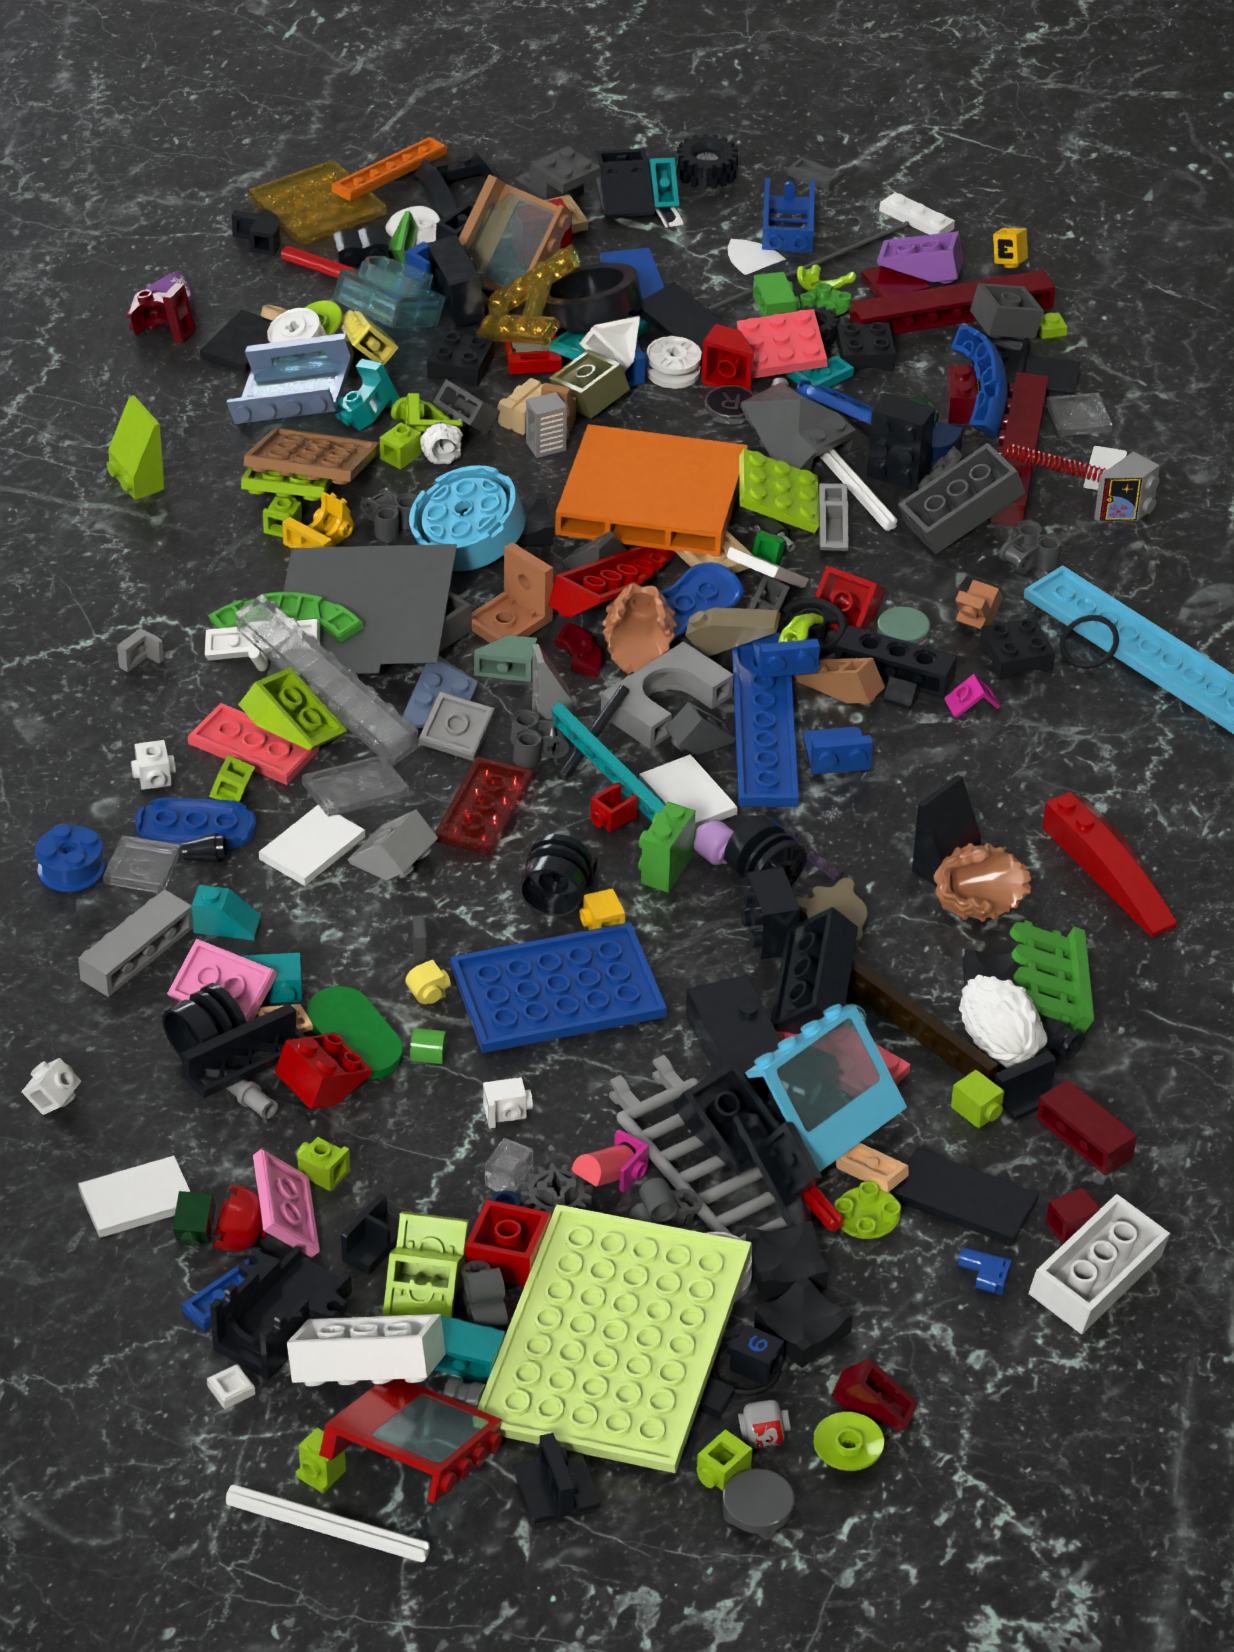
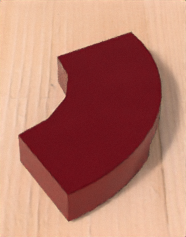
[555,622,602,678]

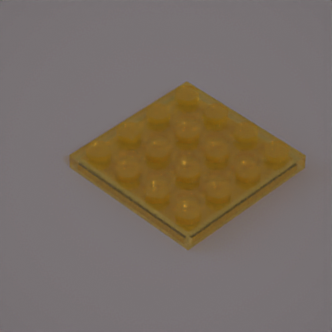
[248,159,387,245]

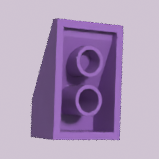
[877,231,964,284]

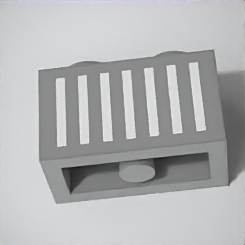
[526,392,570,458]

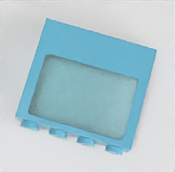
[745,1004,907,1172]

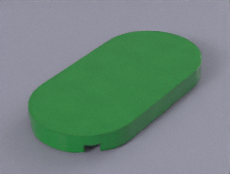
[307,986,403,1079]

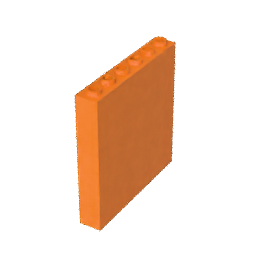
[555,424,748,556]

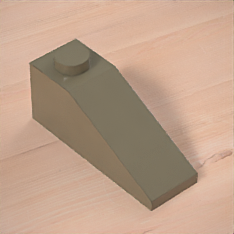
[685,607,781,657]

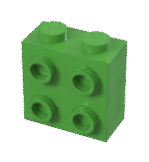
[638,801,696,893]

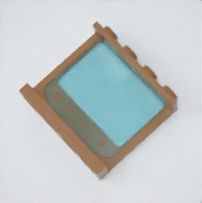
[458,174,574,307]

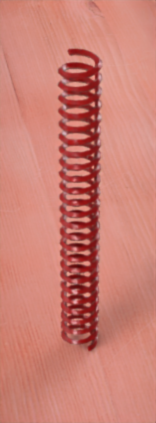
[1005,444,1107,483]

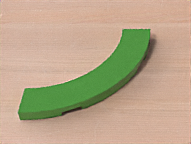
[208,592,364,643]

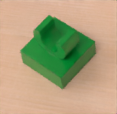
[752,530,786,566]

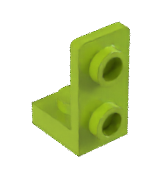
[405,393,463,436]

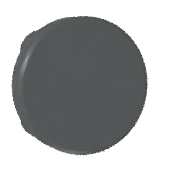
[722,1469,795,1538]

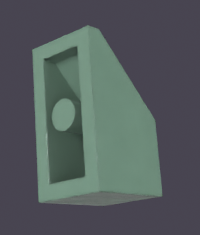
[474,635,537,682]

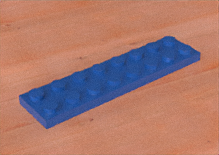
[732,642,799,807]

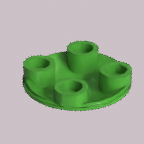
[800,283,851,315]

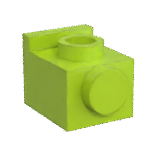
[263,496,302,537]
[209,755,255,802]
[297,1137,350,1192]
[296,1427,346,1494]
[697,1429,752,1491]

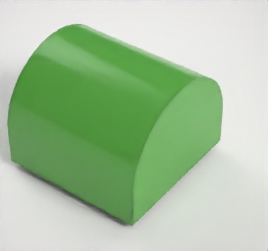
[410,1028,447,1064]

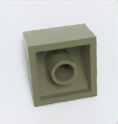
[549,349,630,418]

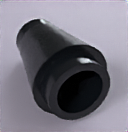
[181,832,228,863]

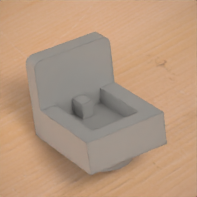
[117,628,164,672]

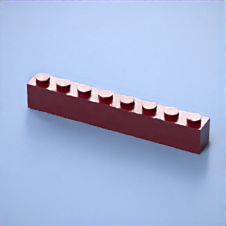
[849,270,1055,335]
[990,372,1048,526]

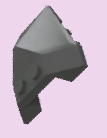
[740,382,870,471]

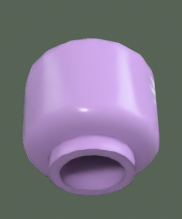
[694,820,734,865]

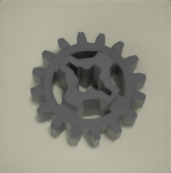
[520,1163,593,1217]

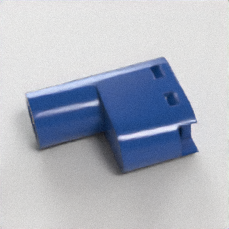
[958,1247,1012,1295]

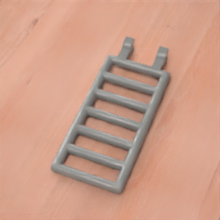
[609,1055,812,1241]

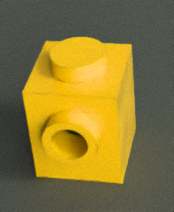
[580,888,625,930]

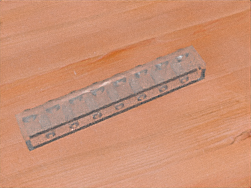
[235,594,418,768]

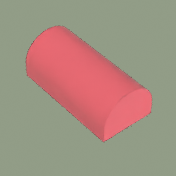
[571,1145,634,1187]

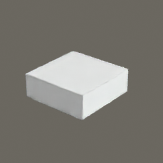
[207,1364,255,1409]

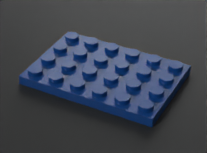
[450,922,667,1053]

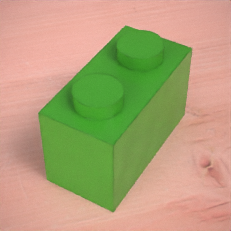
[753,272,800,317]

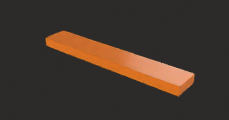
[331,137,448,201]

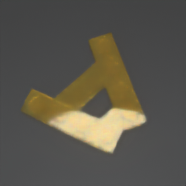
[476,244,580,345]

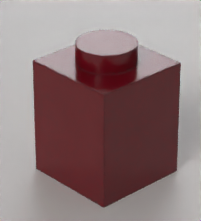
[1046,1187,1101,1244]

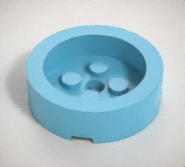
[409,465,526,571]

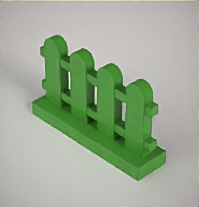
[1010,920,1094,1034]

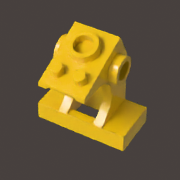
[282,491,355,548]

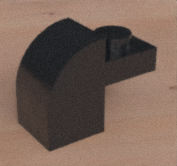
[231,209,280,256]

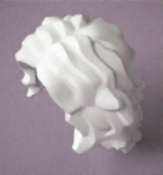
[959,975,1047,1068]

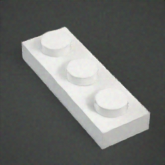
[879,192,955,235]

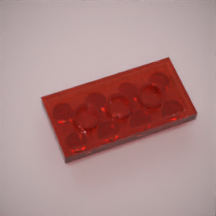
[435,757,533,856]

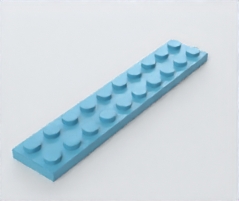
[1024,565,1234,734]

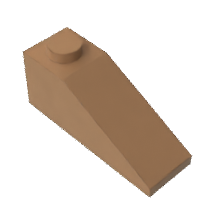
[792,658,885,705]

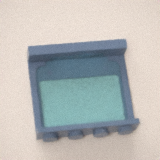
[226,333,354,424]

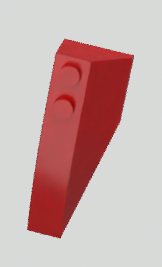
[548,546,676,618]
[1042,792,1177,937]

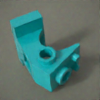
[335,359,400,431]

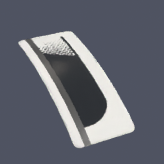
[655,207,684,228]

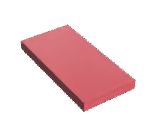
[188,703,320,785]

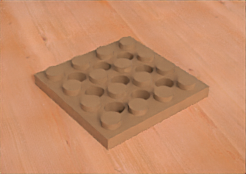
[243,427,380,484]

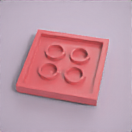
[737,309,828,378]

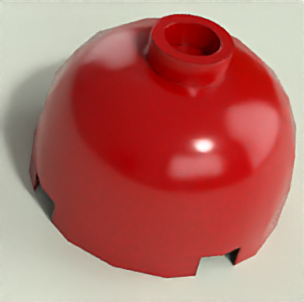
[212,1183,267,1253]

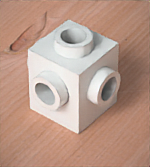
[131,740,176,790]
[22,1058,81,1115]

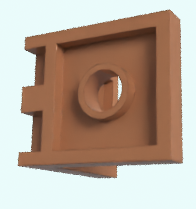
[472,542,553,643]

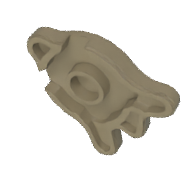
[795,878,868,946]

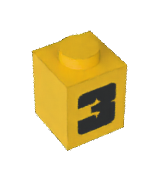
[993,228,1028,268]

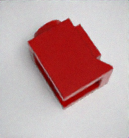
[590,782,638,832]

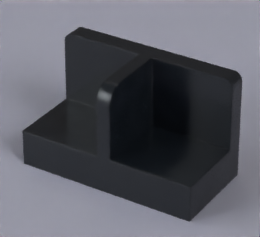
[341,1193,399,1275]

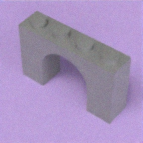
[601,642,733,749]

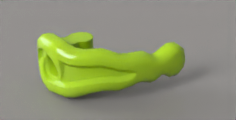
[797,265,856,291]
[391,396,451,423]
[779,613,824,643]

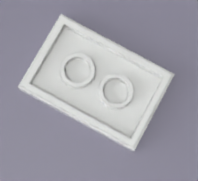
[727,547,809,588]
[639,754,737,831]
[259,804,365,886]
[78,1156,190,1238]

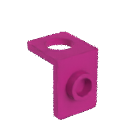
[945,674,1001,718]
[614,1129,649,1193]

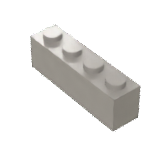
[78,889,193,997]

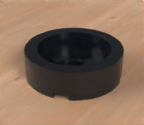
[535,263,643,333]

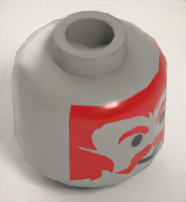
[738,1399,791,1449]

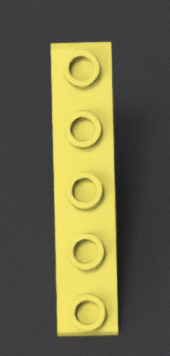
[341,308,399,366]

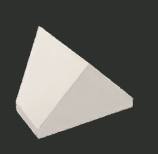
[579,316,640,373]

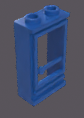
[762,178,815,252]

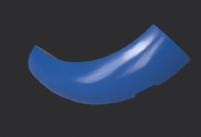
[950,325,1008,438]

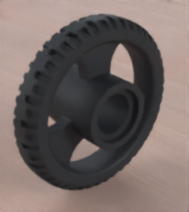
[776,597,848,658]

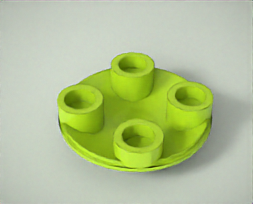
[834,1181,901,1239]

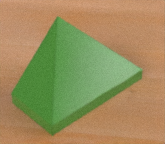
[388,211,418,267]

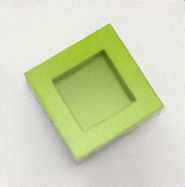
[1038,312,1068,339]

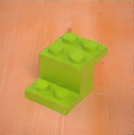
[383,1211,469,1318]

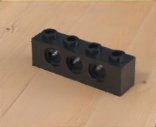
[836,625,957,698]

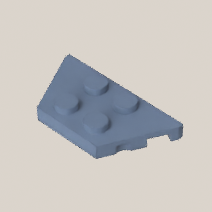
[398,659,478,736]

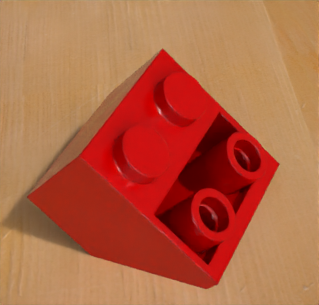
[274,1033,373,1110]

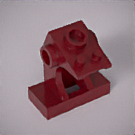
[126,283,196,343]

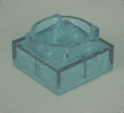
[332,256,446,328]

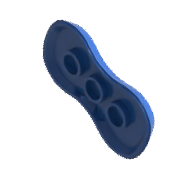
[659,562,744,643]

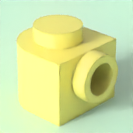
[405,960,451,1004]

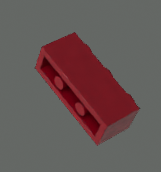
[1037,1079,1137,1176]

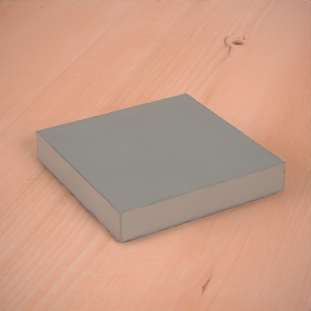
[418,692,495,761]

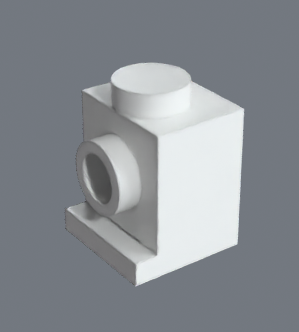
[483,1077,533,1128]

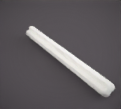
[819,448,897,531]
[226,1484,430,1562]

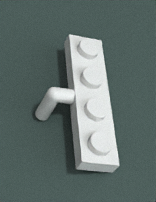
[205,619,320,671]

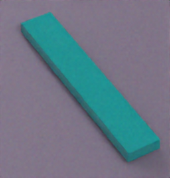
[552,702,665,822]

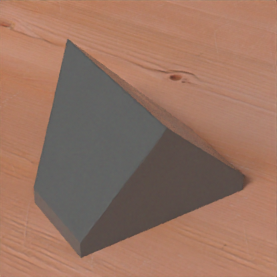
[562,531,627,569]

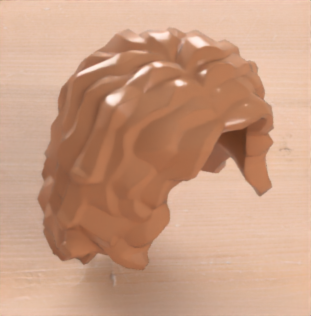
[602,583,677,674]
[934,843,1031,922]

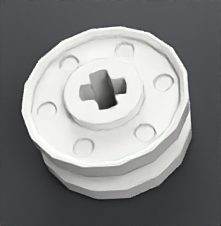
[267,308,326,360]
[645,336,702,389]

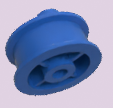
[35,824,105,892]

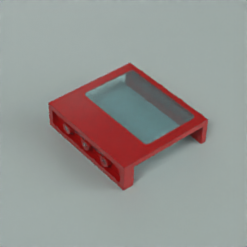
[319,1379,502,1504]

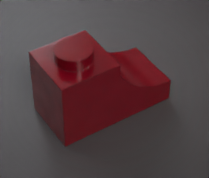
[831,1358,918,1432]

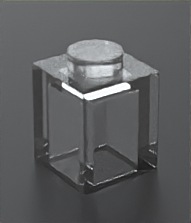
[485,1138,533,1193]

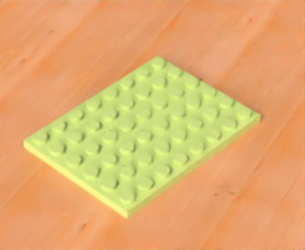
[472,1204,752,1473]

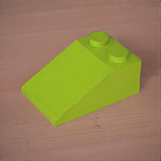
[107,395,165,500]
[238,667,347,750]

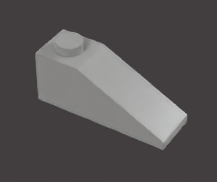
[532,644,577,720]

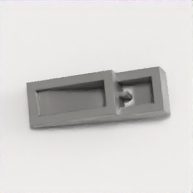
[818,483,848,551]

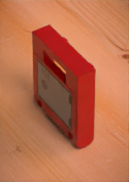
[503,332,562,375]

